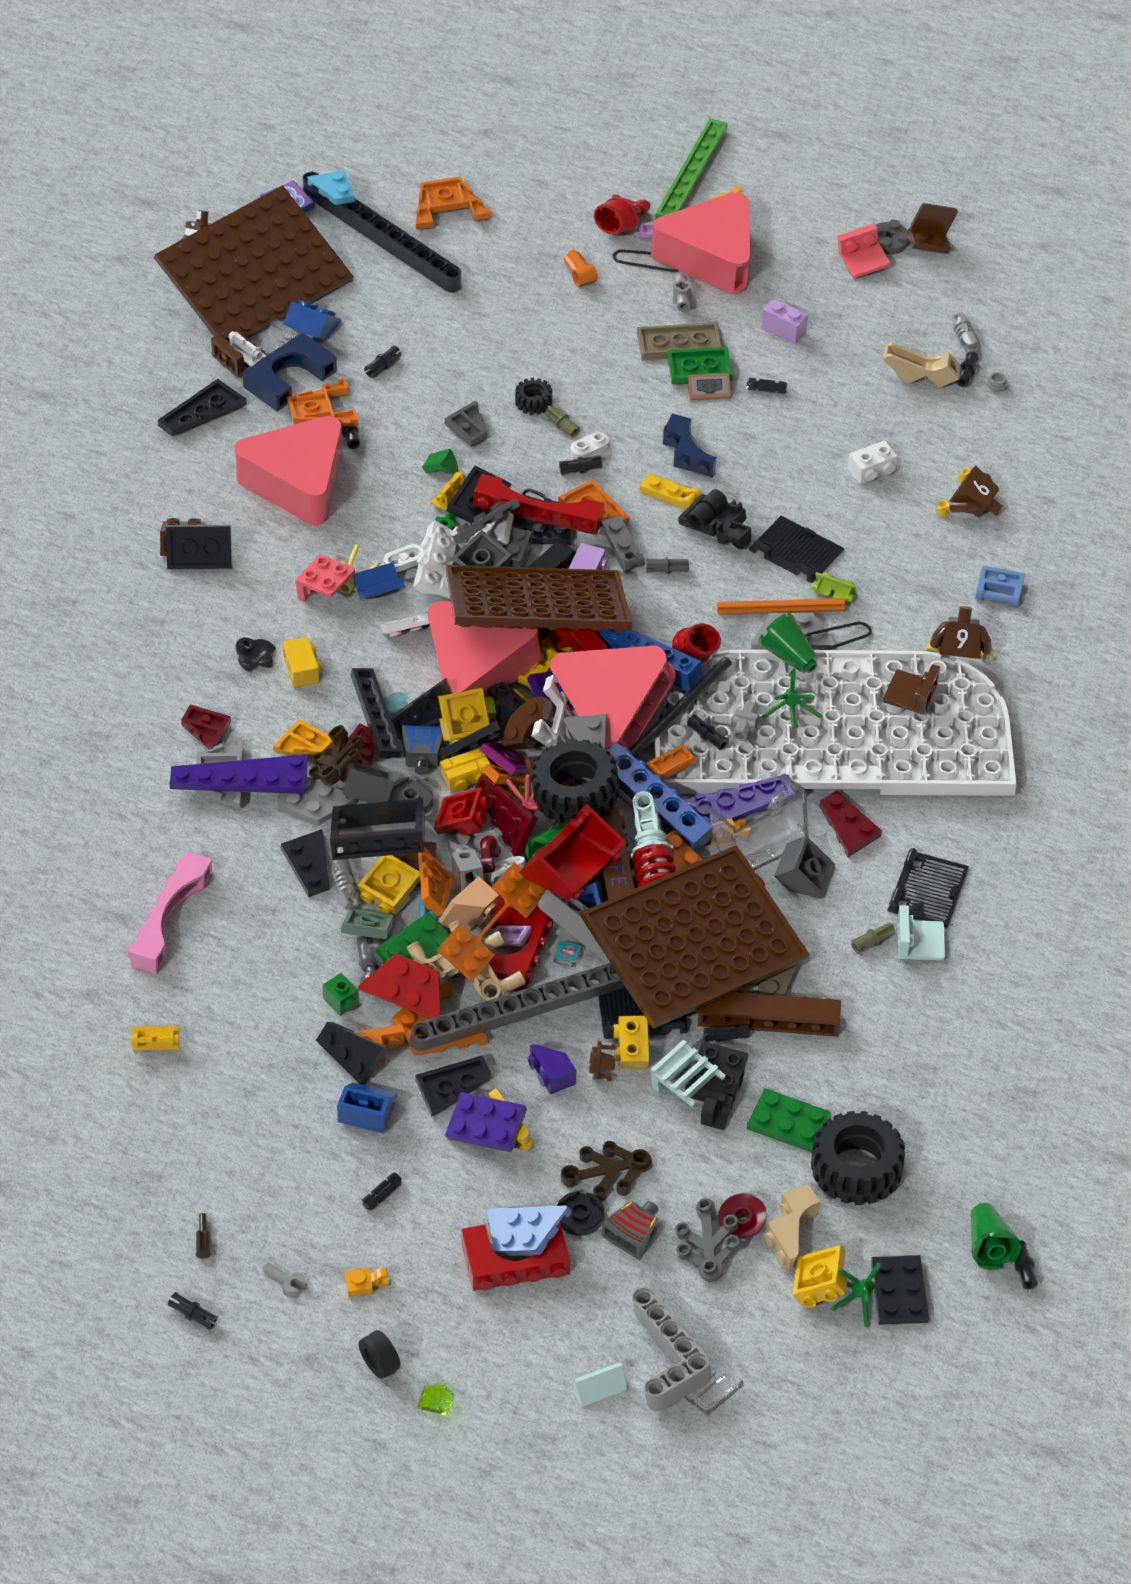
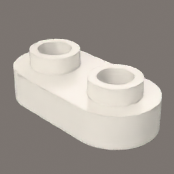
[570,432,609,459]
[384,544,422,573]
[483,856,526,884]

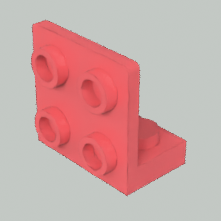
[837,223,890,278]
[295,554,355,601]

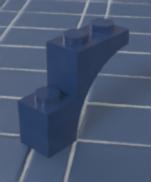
[663,413,717,478]

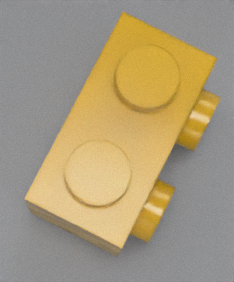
[614,1016,649,1069]

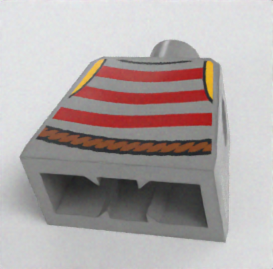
[451,849,483,894]

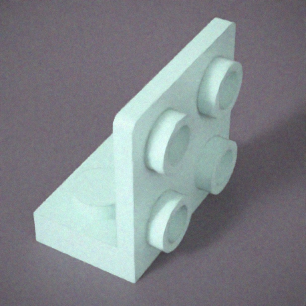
[897,905,945,961]

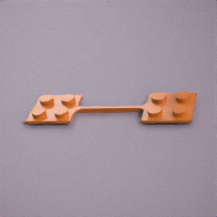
[436,862,545,982]

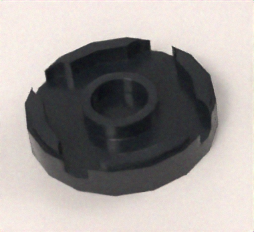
[557,1191,604,1236]

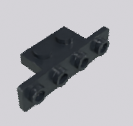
[487,682,552,728]

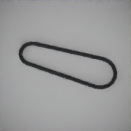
[613,249,679,272]
[805,621,872,650]

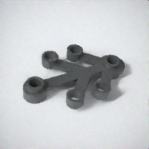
[675,1198,741,1282]

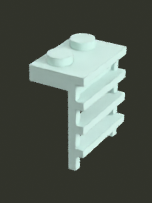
[651,1040,726,1108]

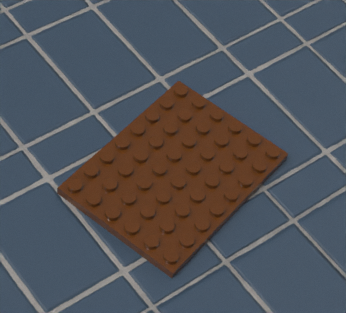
[154,185,354,343]
[446,565,632,632]
[580,845,810,1029]

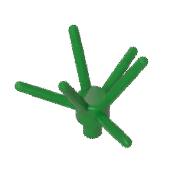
[762,668,822,729]
[831,1263,881,1328]

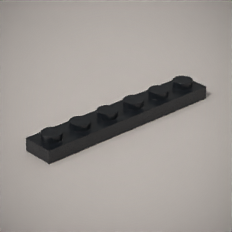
[351,668,402,759]

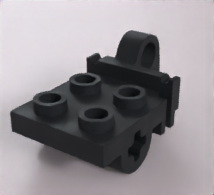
[678,489,752,550]
[685,1041,748,1130]

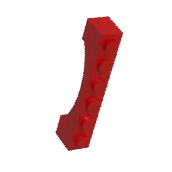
[474,474,604,535]

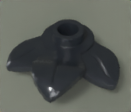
[235,637,276,672]

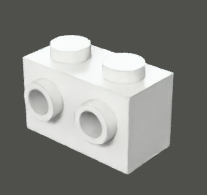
[847,440,898,484]

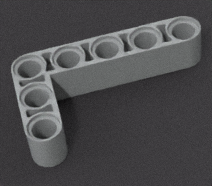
[538,883,610,964]
[632,1287,711,1411]

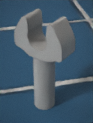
[448,833,481,859]
[263,1263,306,1298]

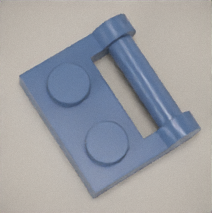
[975,566,1025,607]

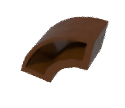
[502,696,554,750]

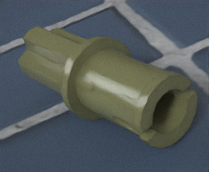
[545,406,581,438]
[851,923,895,954]

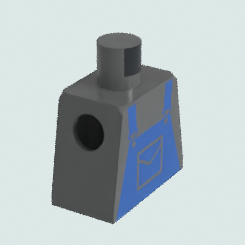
[402,725,445,775]

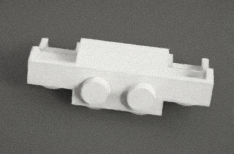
[413,520,474,599]

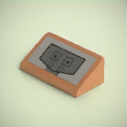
[688,373,731,400]

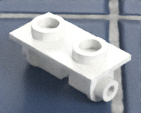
[229,331,266,367]

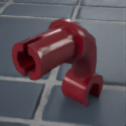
[479,835,501,873]

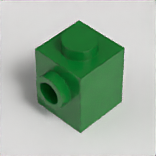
[323,973,359,1016]

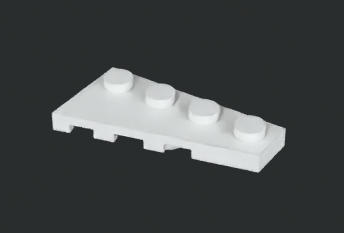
[380,613,429,636]

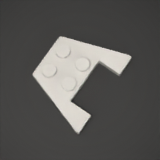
[532,675,578,747]

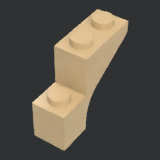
[883,343,961,388]
[765,1184,819,1273]

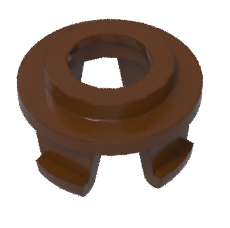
[588,1041,617,1081]

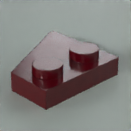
[181,704,231,749]

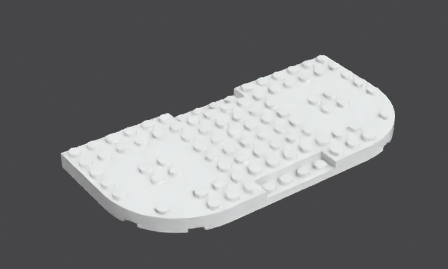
[654,650,1016,796]

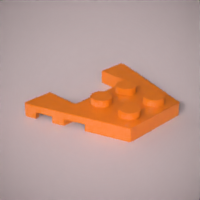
[415,177,492,230]
[287,378,359,426]
[392,981,488,1056]

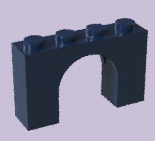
[242,332,337,412]

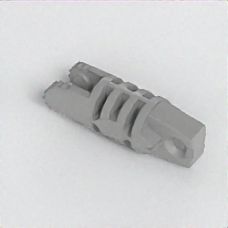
[951,312,979,354]
[331,859,359,910]

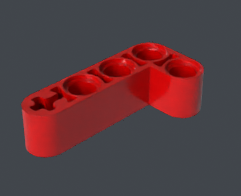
[550,628,609,652]

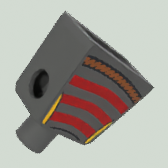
[602,1201,659,1260]

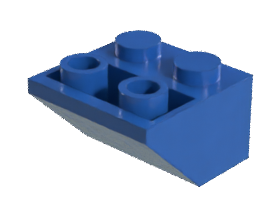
[283,300,341,340]
[337,1082,398,1133]

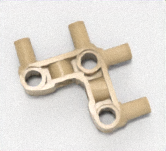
[407,920,526,1002]

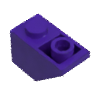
[527,1044,576,1094]

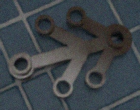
[309,725,365,785]
[560,1141,652,1201]

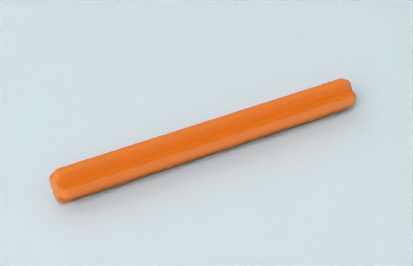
[717,598,846,615]

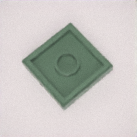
[341,908,395,939]

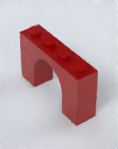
[473,896,554,992]
[461,1222,570,1291]

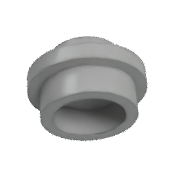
[987,372,1008,391]

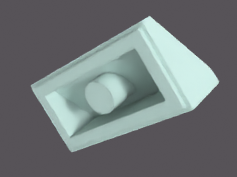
[574,1362,627,1407]

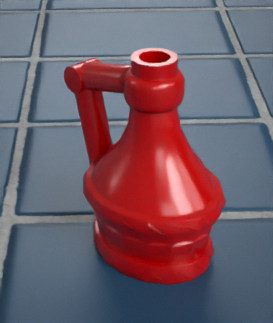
[594,194,650,235]
[672,623,721,664]

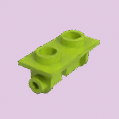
[811,572,858,604]

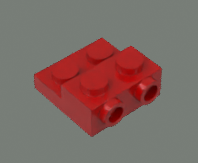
[433,787,492,836]

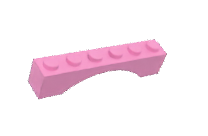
[128,851,213,975]

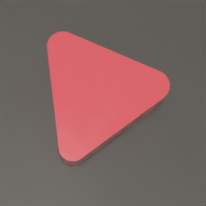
[651,192,750,294]
[234,416,342,525]
[427,601,543,699]
[550,646,676,750]

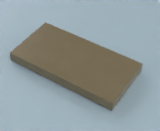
[637,322,722,360]

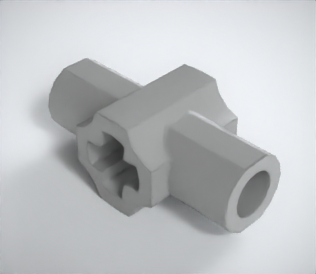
[673,274,691,312]
[732,700,759,741]

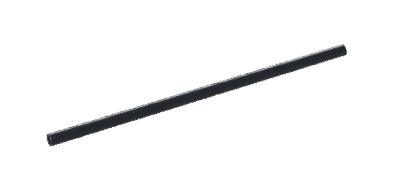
[521,657,732,862]

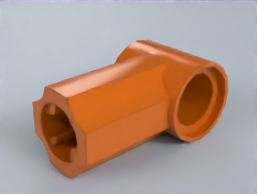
[564,250,598,287]

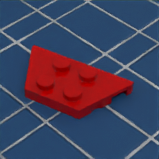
[357,954,441,1019]

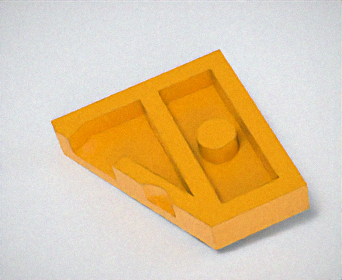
[273,719,334,757]

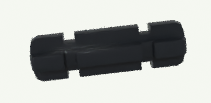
[746,377,787,394]
[703,1024,750,1042]
[362,1172,402,1211]

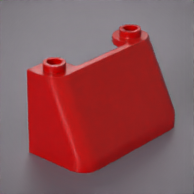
[519,804,627,901]

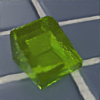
[418,1384,454,1415]

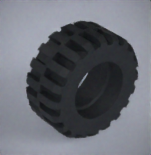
[531,739,620,824]
[811,1111,905,1205]

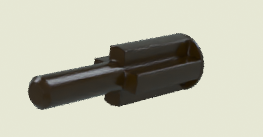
[195,1213,210,1259]

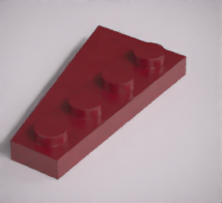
[475,773,538,857]

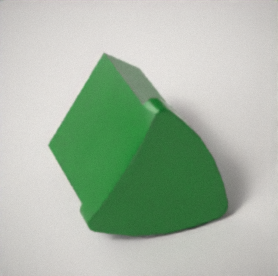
[422,449,458,475]

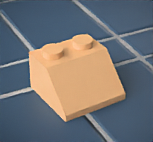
[438,876,499,931]

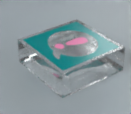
[553,940,582,968]

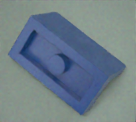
[353,563,405,599]
[577,883,605,908]

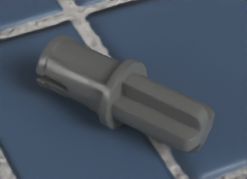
[646,557,689,574]

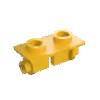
[430,472,465,511]
[131,1026,179,1050]

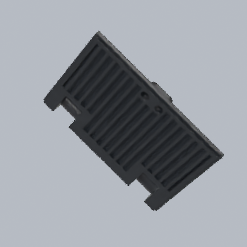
[749,515,844,583]
[887,848,969,928]
[598,988,688,1039]

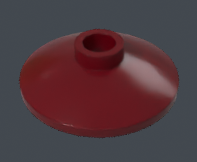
[718,1193,767,1238]

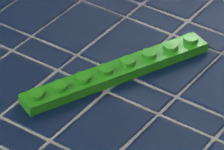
[655,118,728,219]

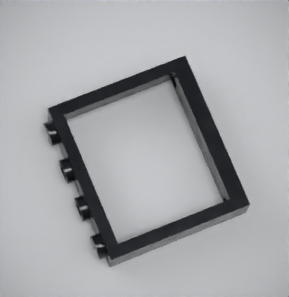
[330,798,425,860]

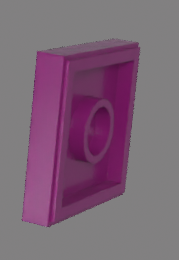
[479,742,529,776]

